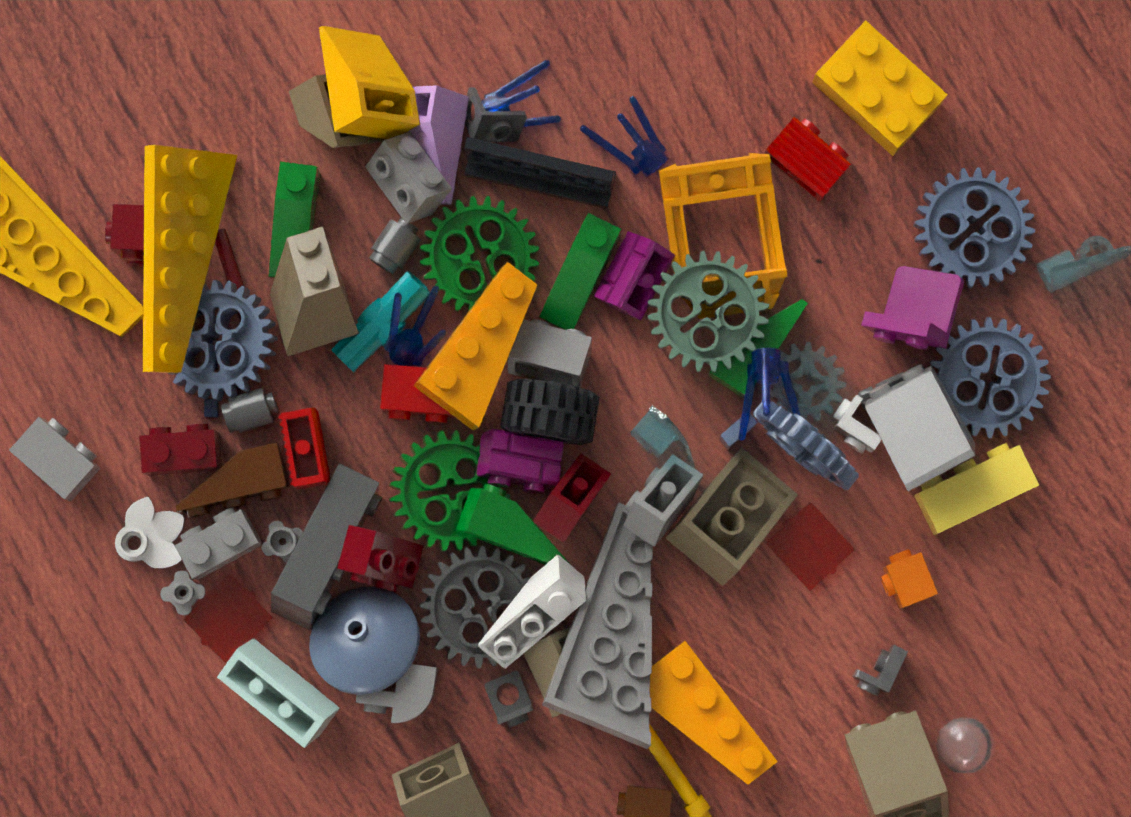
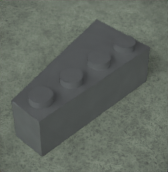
[271,463,382,631]

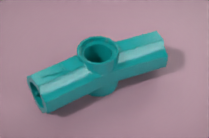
[331,271,431,373]

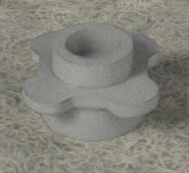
[261,521,303,563]
[160,571,206,615]

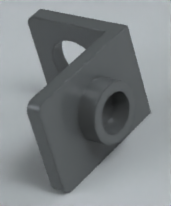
[465,87,527,142]
[484,671,534,728]

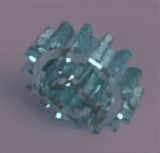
[765,342,846,422]

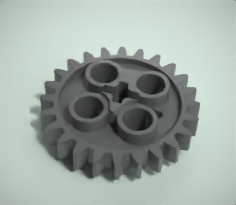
[419,546,531,668]

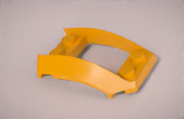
[659,153,788,319]

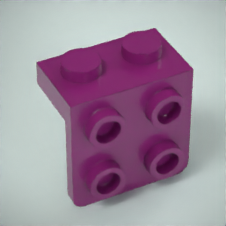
[861,266,964,350]

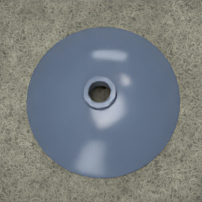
[309,587,420,695]

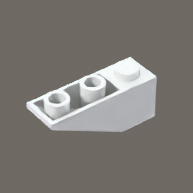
[478,554,586,669]

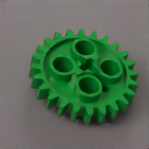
[420,196,540,312]
[389,430,511,552]

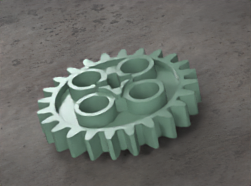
[648,251,769,373]

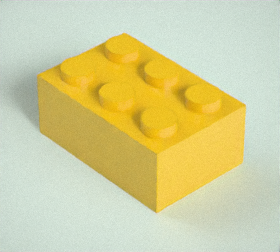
[812,20,948,156]

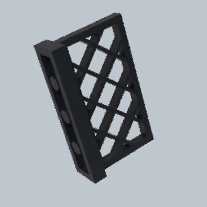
[464,137,616,209]

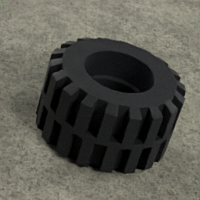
[500,379,600,445]

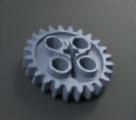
[913,167,1035,289]
[168,280,278,401]
[930,317,1051,438]
[753,399,859,490]

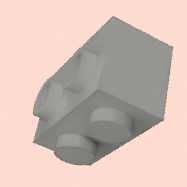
[365,132,452,224]
[508,319,592,388]
[9,417,101,501]
[624,454,703,547]
[174,508,263,580]

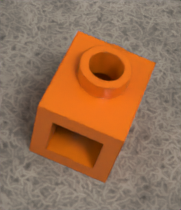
[880,549,938,609]

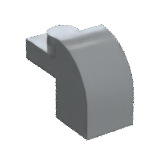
[356,664,438,723]

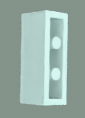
[217,638,340,748]

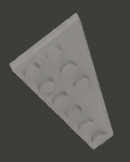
[542,503,653,749]

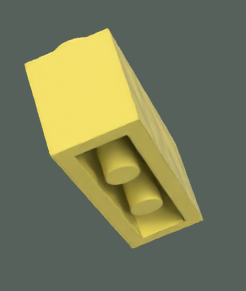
[914,443,1039,535]

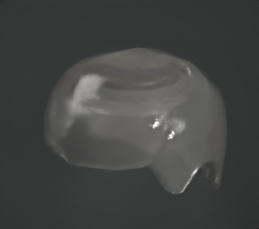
[936,717,996,774]

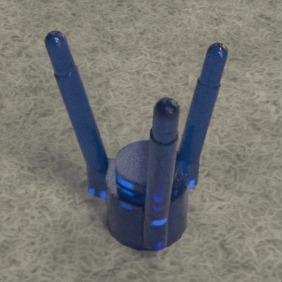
[481,60,561,127]
[580,96,669,178]
[384,286,447,367]
[738,348,801,441]

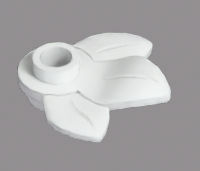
[115,497,185,568]

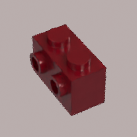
[105,204,144,267]
[139,424,222,476]
[337,525,424,592]

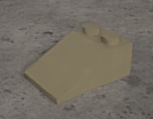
[666,447,798,586]

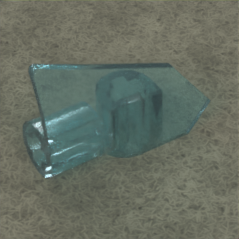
[1036,236,1131,293]
[630,405,695,469]

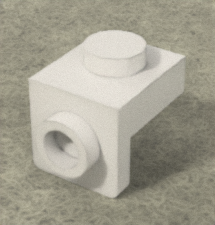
[833,395,881,454]

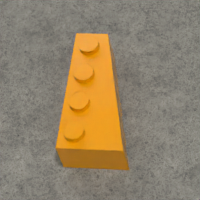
[414,262,537,431]
[650,641,778,785]

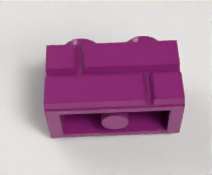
[594,231,676,321]
[477,429,564,494]

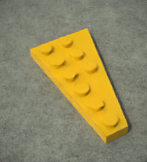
[143,145,237,373]
[0,156,143,337]

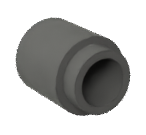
[369,217,421,275]
[221,387,279,433]

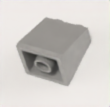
[865,365,975,491]

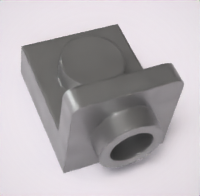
[852,645,908,696]

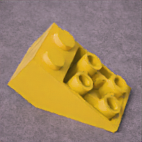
[319,26,420,139]

